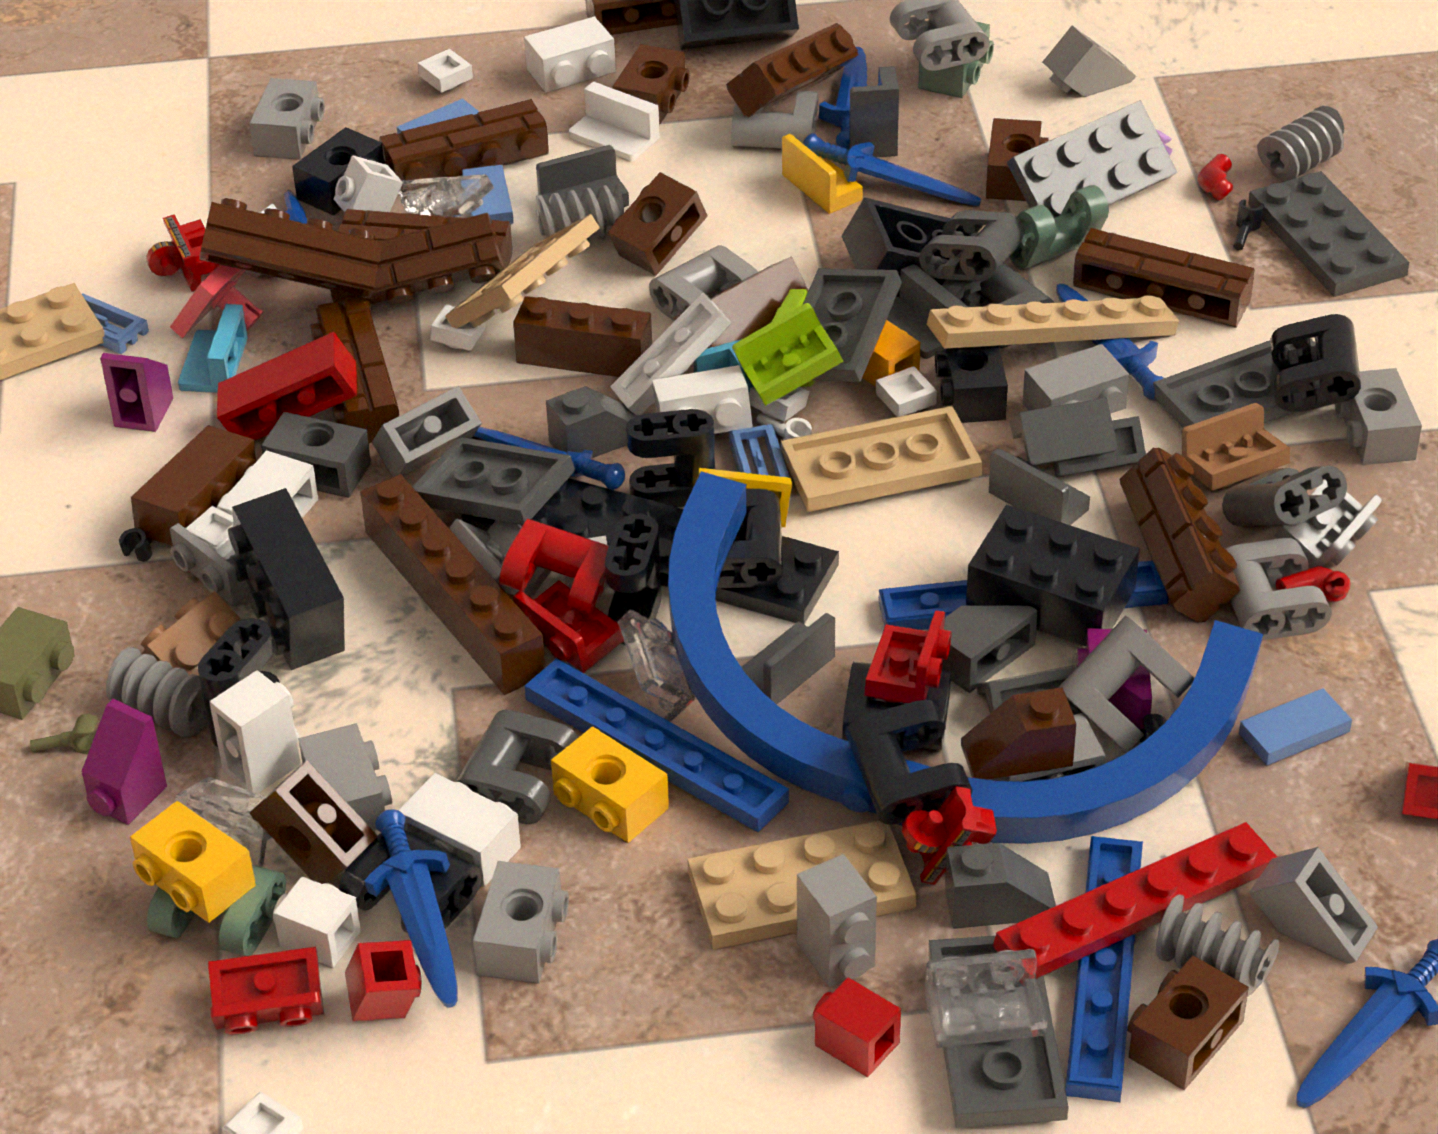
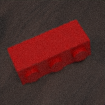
[217,332,357,441]

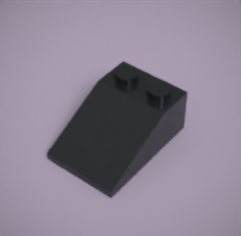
[841,197,972,297]

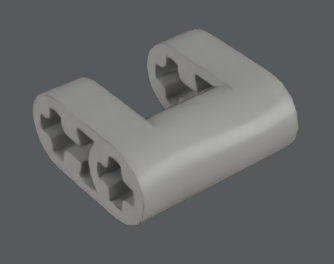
[890,0,990,71]
[731,91,819,149]
[649,245,758,321]
[1226,538,1332,640]
[1059,615,1194,753]

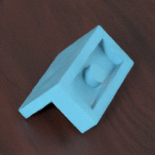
[178,304,248,393]

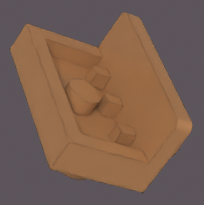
[1181,403,1290,491]
[141,591,243,676]

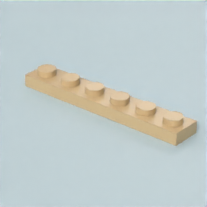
[927,296,1179,349]

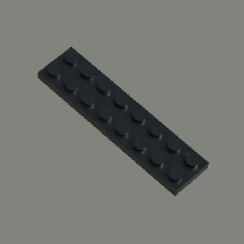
[461,478,839,624]

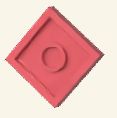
[170,265,264,339]

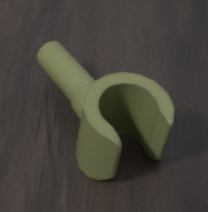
[30,714,98,754]

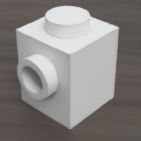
[334,155,403,212]
[273,876,361,968]

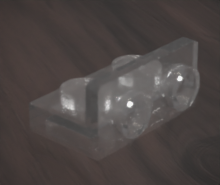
[175,777,272,867]

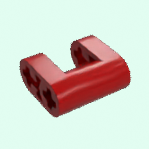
[499,519,609,615]

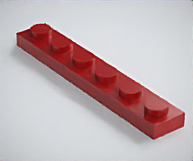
[993,822,1277,984]

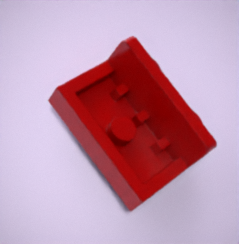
[512,580,626,673]
[864,610,952,703]
[208,946,324,1035]

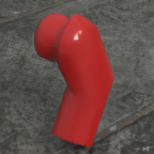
[1197,154,1233,200]
[1276,566,1351,602]

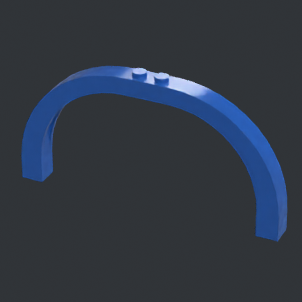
[668,471,1263,844]

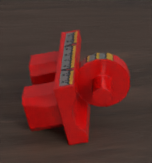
[146,214,220,292]
[902,786,997,885]

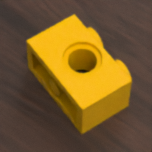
[551,726,669,843]
[130,801,256,923]

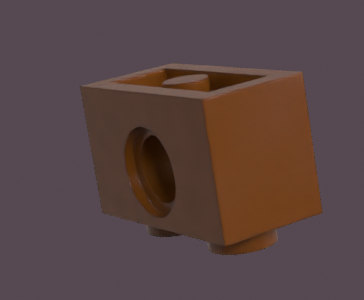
[612,44,690,126]
[986,118,1049,201]
[608,172,708,276]
[249,760,378,884]
[1127,956,1249,1091]

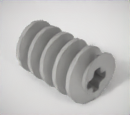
[1257,105,1344,181]
[536,183,624,241]
[106,647,208,738]
[1156,894,1279,997]

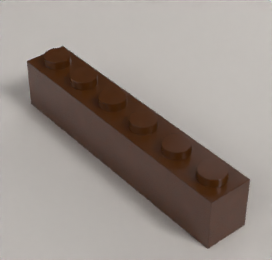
[360,474,545,695]

